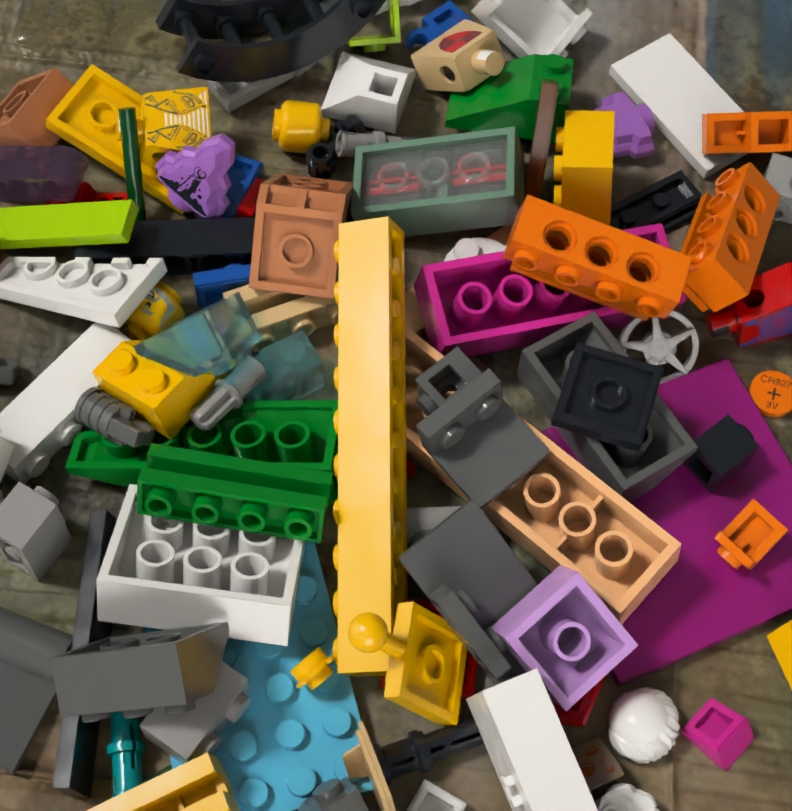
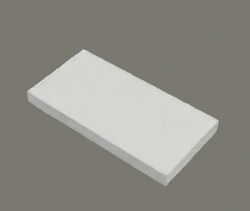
[609,33,748,179]

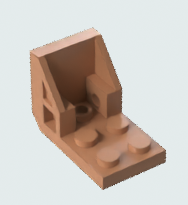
[249,173,353,299]

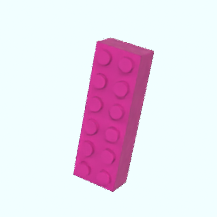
[413,223,687,357]

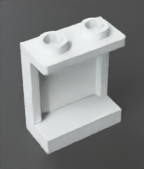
[471,0,593,58]

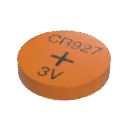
[748,370,792,418]

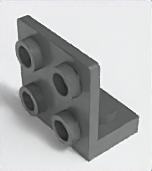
[416,368,549,509]

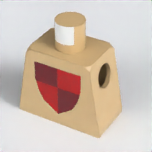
[410,19,505,92]

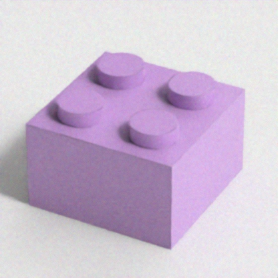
[491,565,638,711]

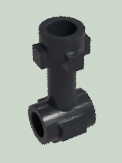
[306,115,366,179]

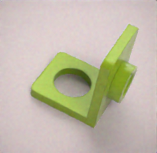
[347,0,401,52]

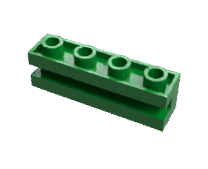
[137,443,333,544]

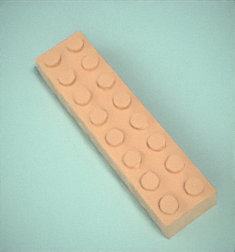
[405,326,681,625]

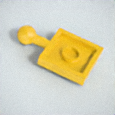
[348,602,467,726]

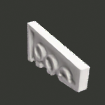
[0,256,168,328]

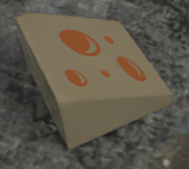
[572,737,625,795]

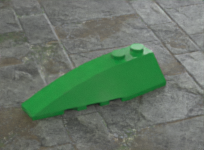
[65,400,338,504]

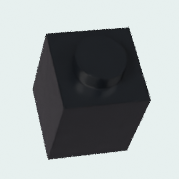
[682,414,759,493]

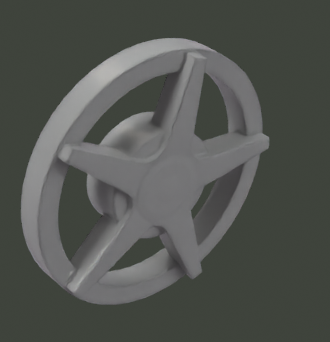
[619,310,699,385]

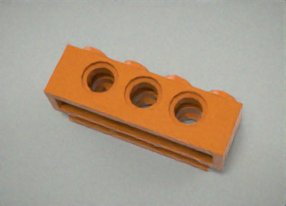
[680,162,781,313]
[502,194,692,321]

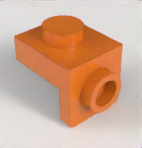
[714,498,789,570]

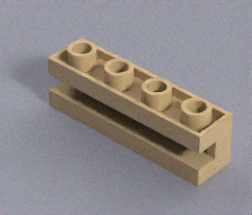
[223,277,339,355]

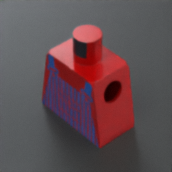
[704,262,792,348]

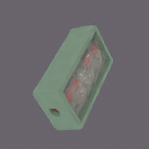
[351,126,525,237]

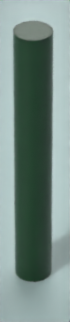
[118,107,147,221]

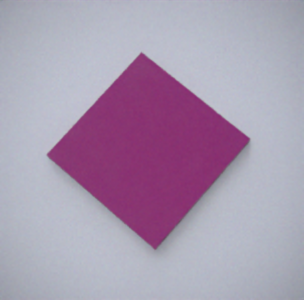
[540,358,792,687]

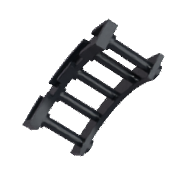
[155,0,386,82]

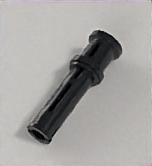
[372,717,484,786]

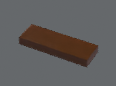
[524,78,559,200]

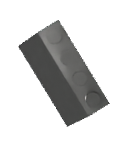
[517,311,698,503]

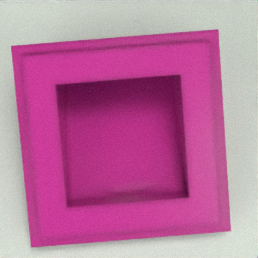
[681,698,754,770]

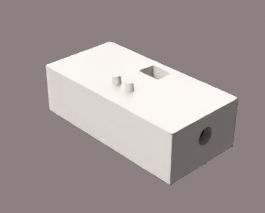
[466,668,598,811]

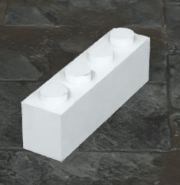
[0,322,131,484]

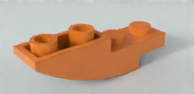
[702,111,792,154]

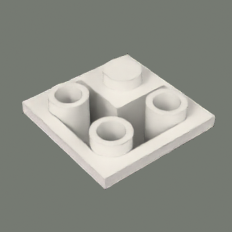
[322,52,416,134]

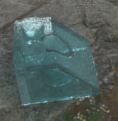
[133,292,262,377]

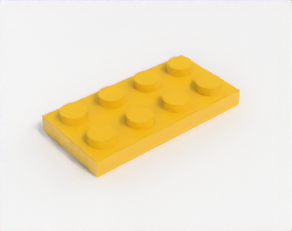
[45,64,185,215]

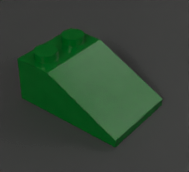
[445,54,574,143]

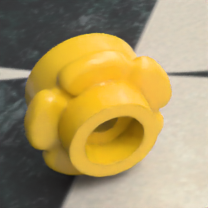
[290,647,334,691]

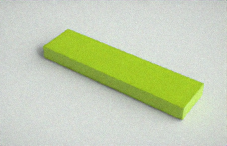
[0,199,139,249]

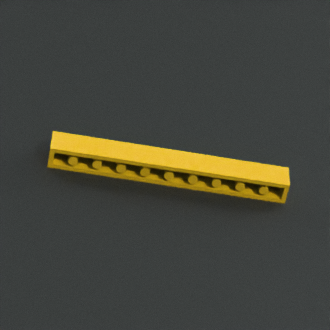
[332,216,408,677]

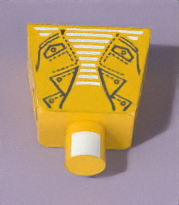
[116,87,212,167]

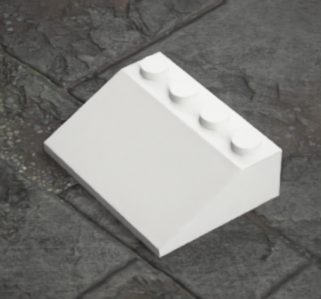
[96,484,305,646]

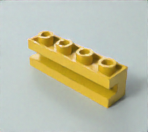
[86,752,240,811]

